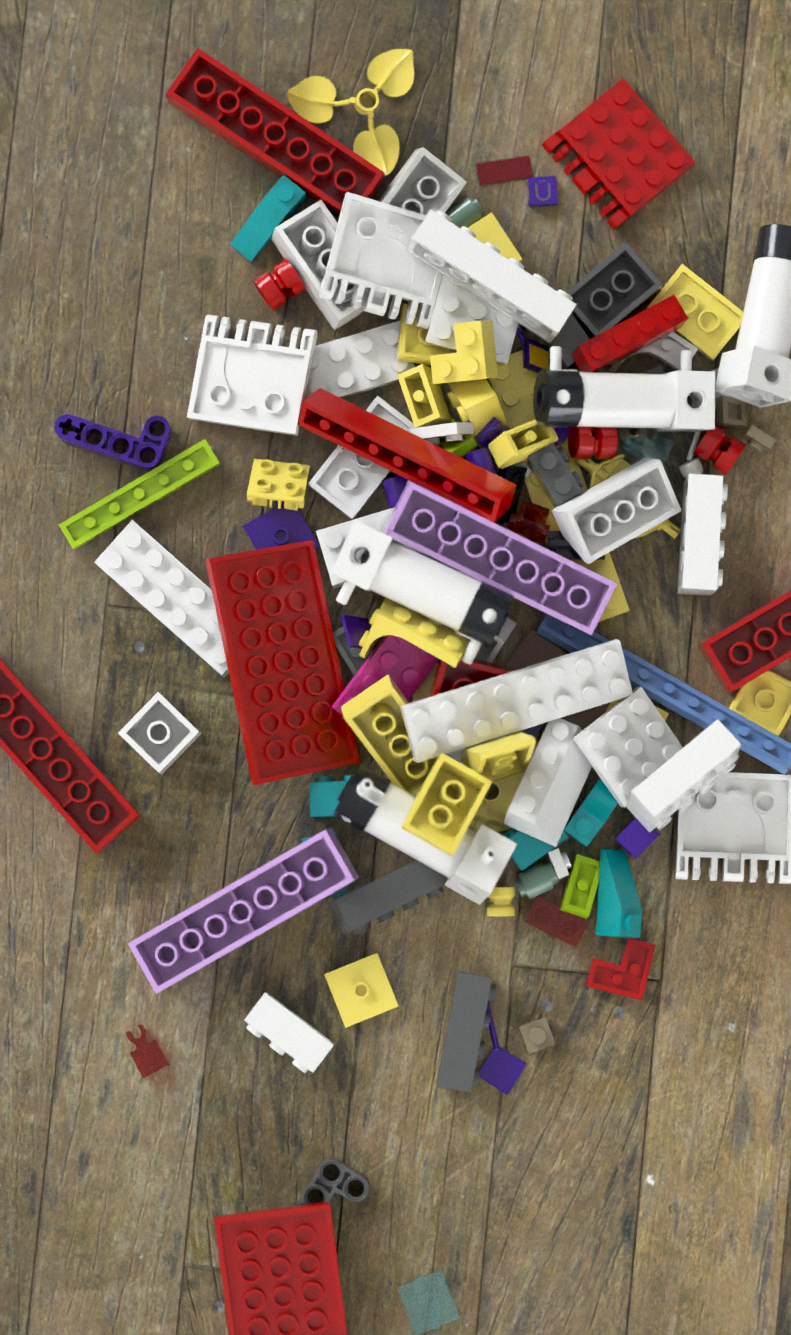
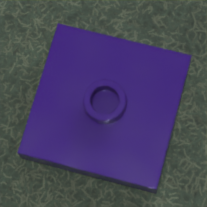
[243,502,320,550]

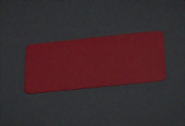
[476,156,532,185]

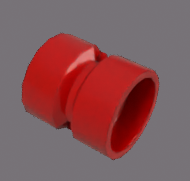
[253,259,306,311]
[693,424,746,475]
[568,427,618,460]

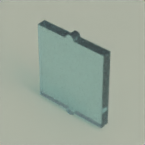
[397,1270,460,1335]

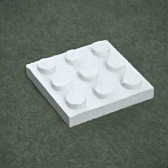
[425,274,518,365]
[573,687,683,807]

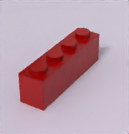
[571,295,689,372]

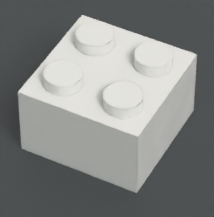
[118,692,202,774]

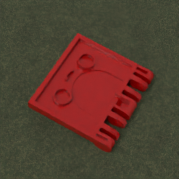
[541,78,695,230]

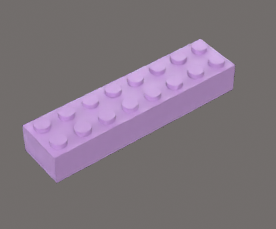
[383,480,617,635]
[128,827,359,994]

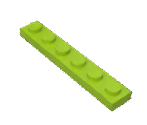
[59,439,220,550]

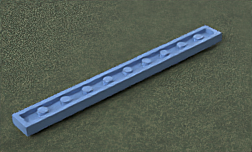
[536,614,791,775]

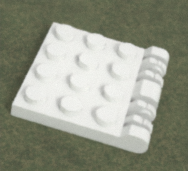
[319,192,455,329]
[187,314,317,436]
[675,772,791,884]

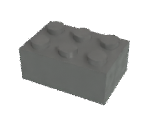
[566,242,663,339]

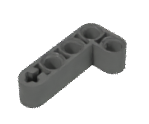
[295,1158,370,1206]

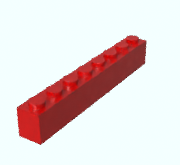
[298,388,517,523]

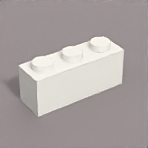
[244,991,335,1073]

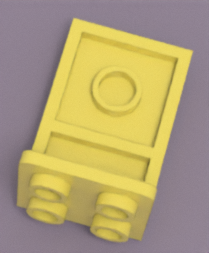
[359,598,471,667]

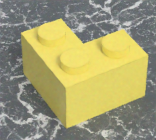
[430,320,498,384]
[447,379,509,449]

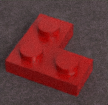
[585,937,656,1001]

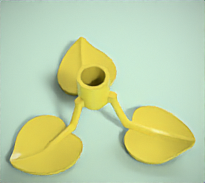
[287,49,414,175]

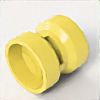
[487,887,515,916]

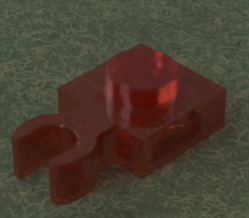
[126,1024,169,1078]

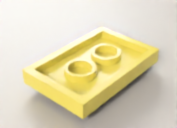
[647,264,743,362]

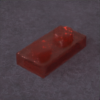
[525,896,589,947]

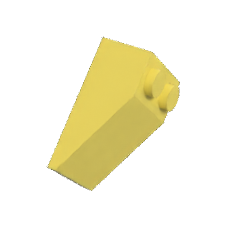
[462,731,536,782]
[401,753,493,856]

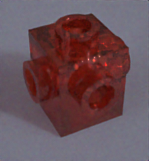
[507,500,550,544]

